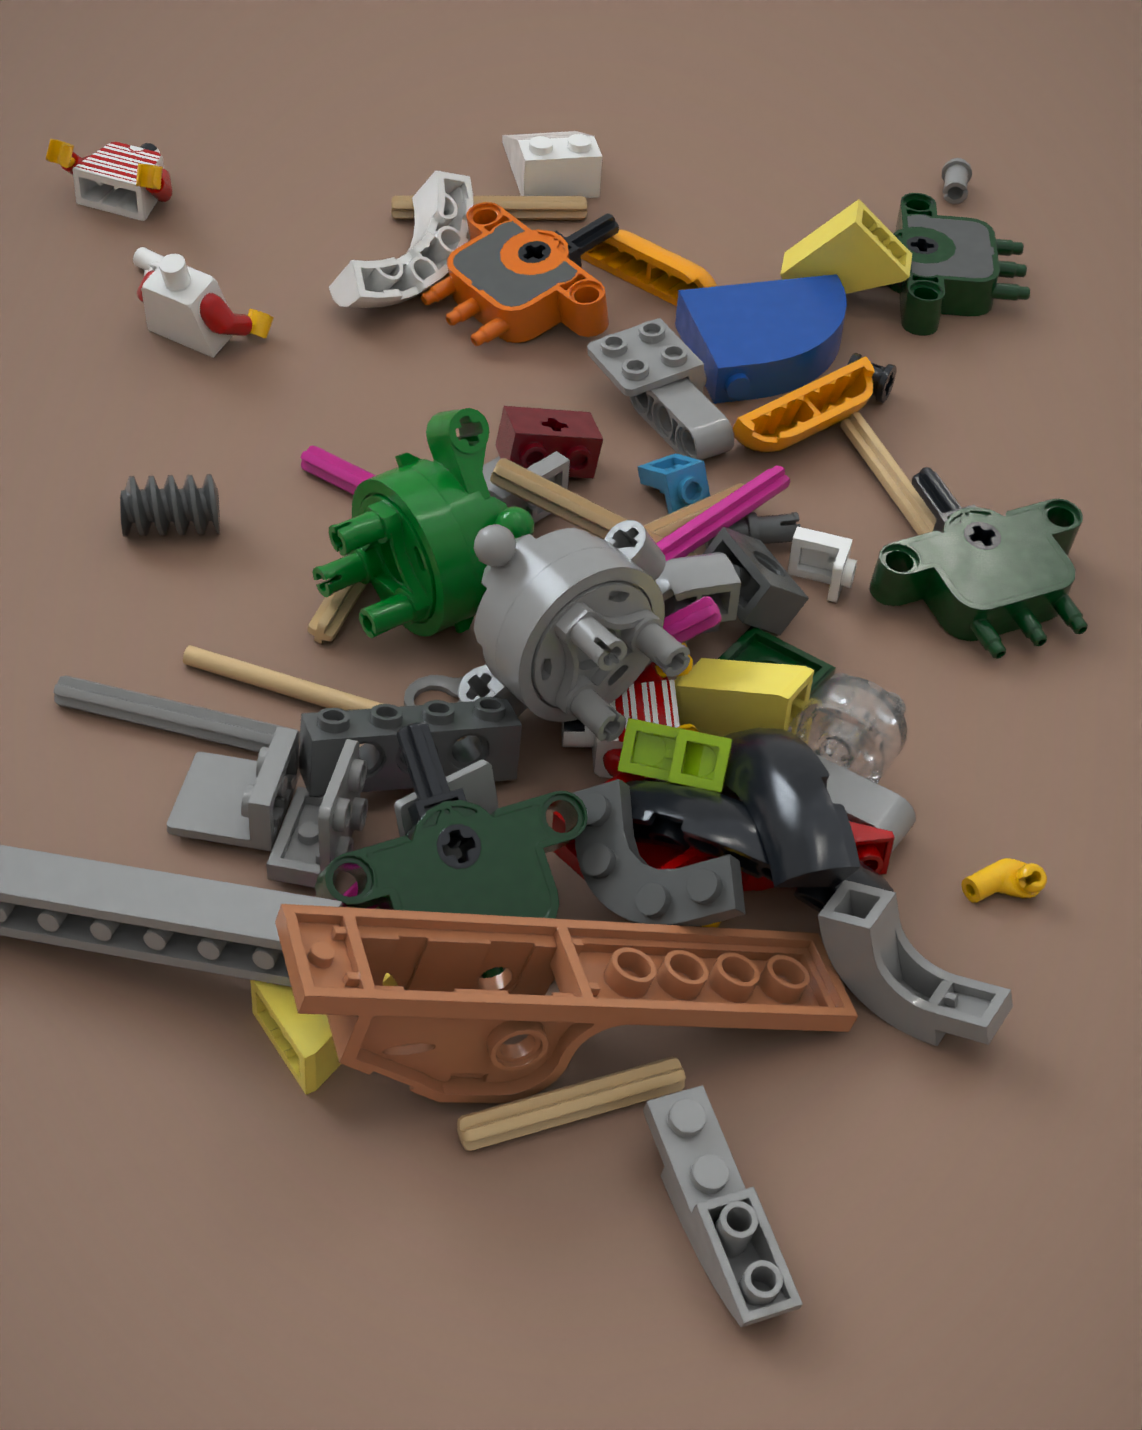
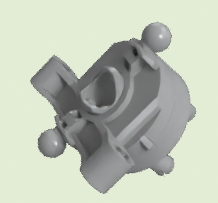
[458,520,690,742]

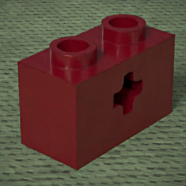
[495,406,603,479]

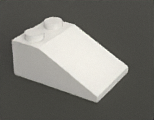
[502,131,602,198]

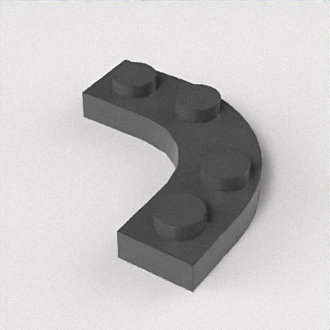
[573,779,746,927]

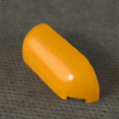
[581,229,717,306]
[733,356,875,452]

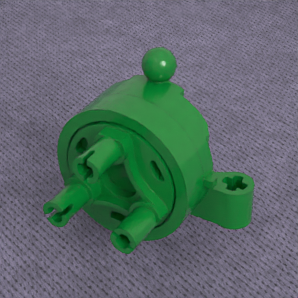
[312,408,535,638]

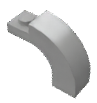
[818,880,1013,1046]

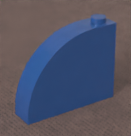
[675,274,847,404]

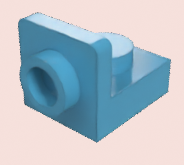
[637,453,710,514]

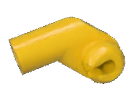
[961,858,1047,903]

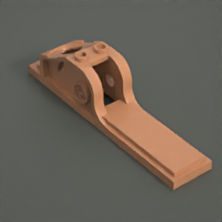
[275,904,858,1103]

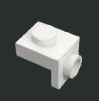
[788,526,857,603]

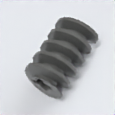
[120,474,220,537]

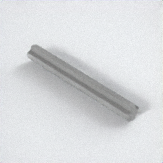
[53,675,300,753]

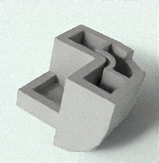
[646,552,741,666]

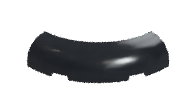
[713,727,861,888]
[626,780,894,913]

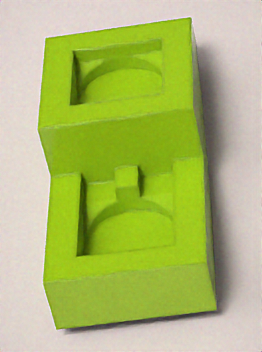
[618,718,733,793]

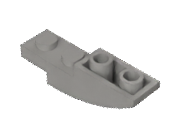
[643,1085,803,1327]

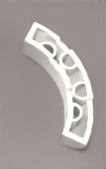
[329,170,473,308]

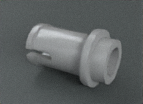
[942,158,972,204]

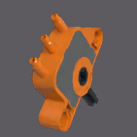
[421,202,619,346]

